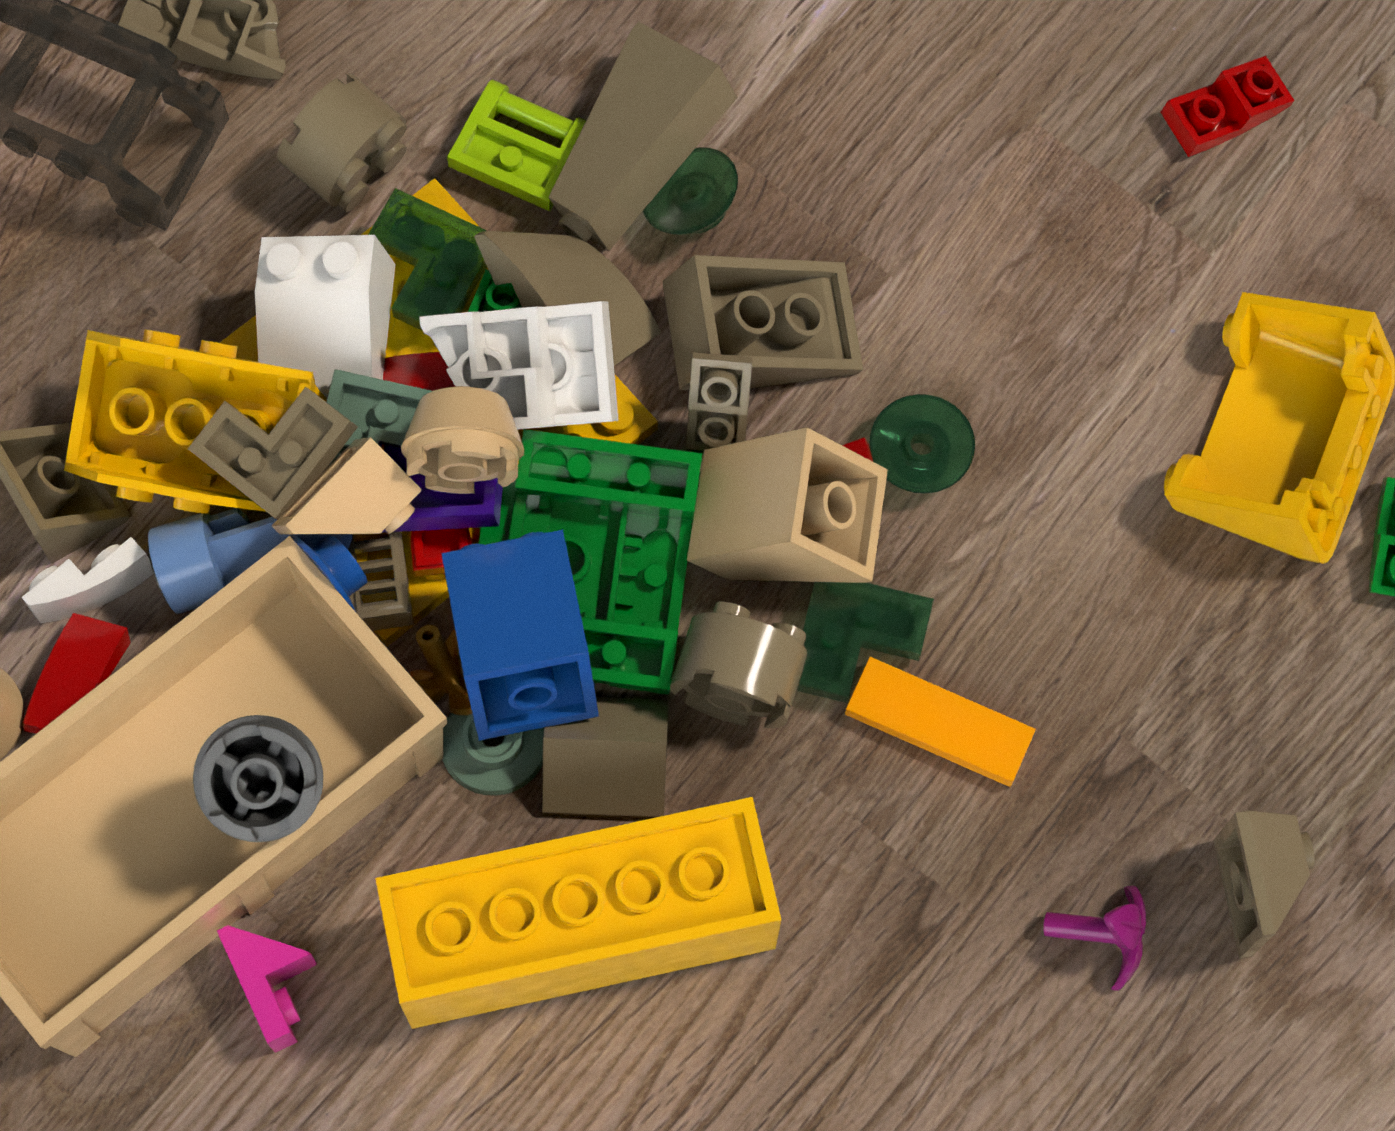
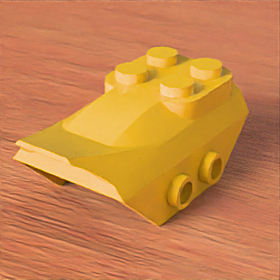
[64,329,327,514]

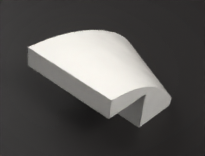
[419,301,619,430]

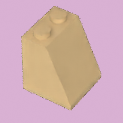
[687,428,888,583]

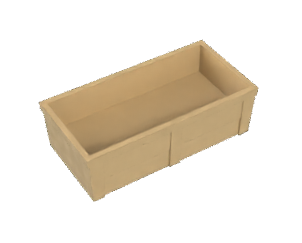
[0,536,447,1057]

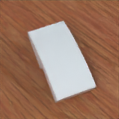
[22,537,153,623]

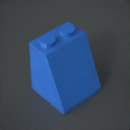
[441,530,599,740]

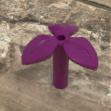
[1043,885,1146,991]

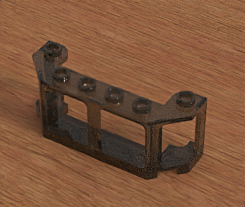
[0,0,229,231]

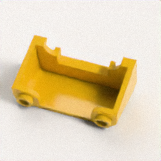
[1164,292,1395,564]

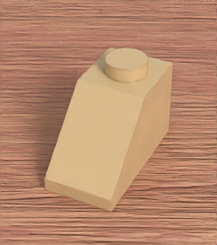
[272,437,422,535]

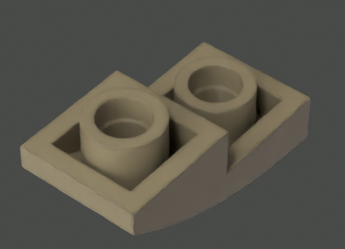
[686,352,753,451]

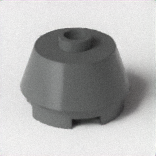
[193,715,324,842]

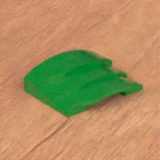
[479,429,702,695]

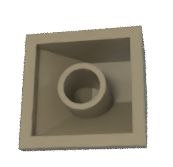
[1213,811,1315,959]

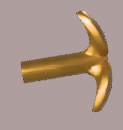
[408,625,472,716]

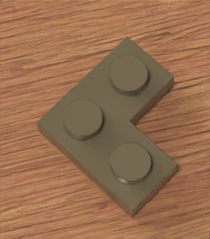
[188,387,358,520]

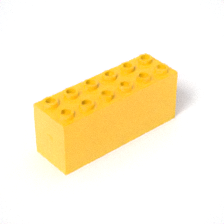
[375,797,781,1029]

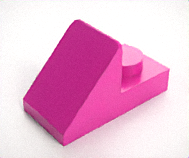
[217,925,317,1053]

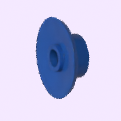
[285,534,368,612]

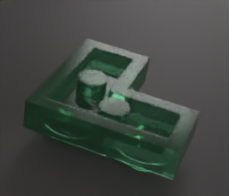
[368,188,487,331]
[797,582,934,703]

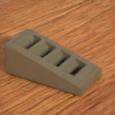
[348,532,414,631]

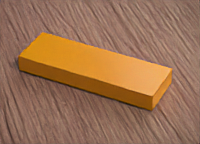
[845,657,1036,788]

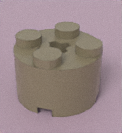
[277,73,407,212]
[670,602,807,728]

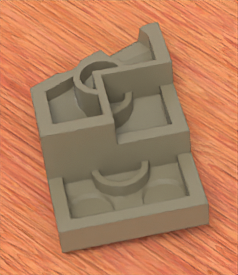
[113,0,286,80]
[474,231,661,366]

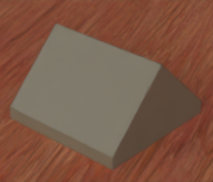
[0,422,131,564]
[542,697,669,819]

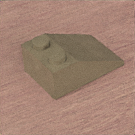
[662,255,863,390]

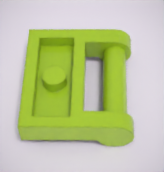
[447,80,586,211]

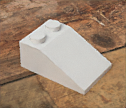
[255,235,395,398]

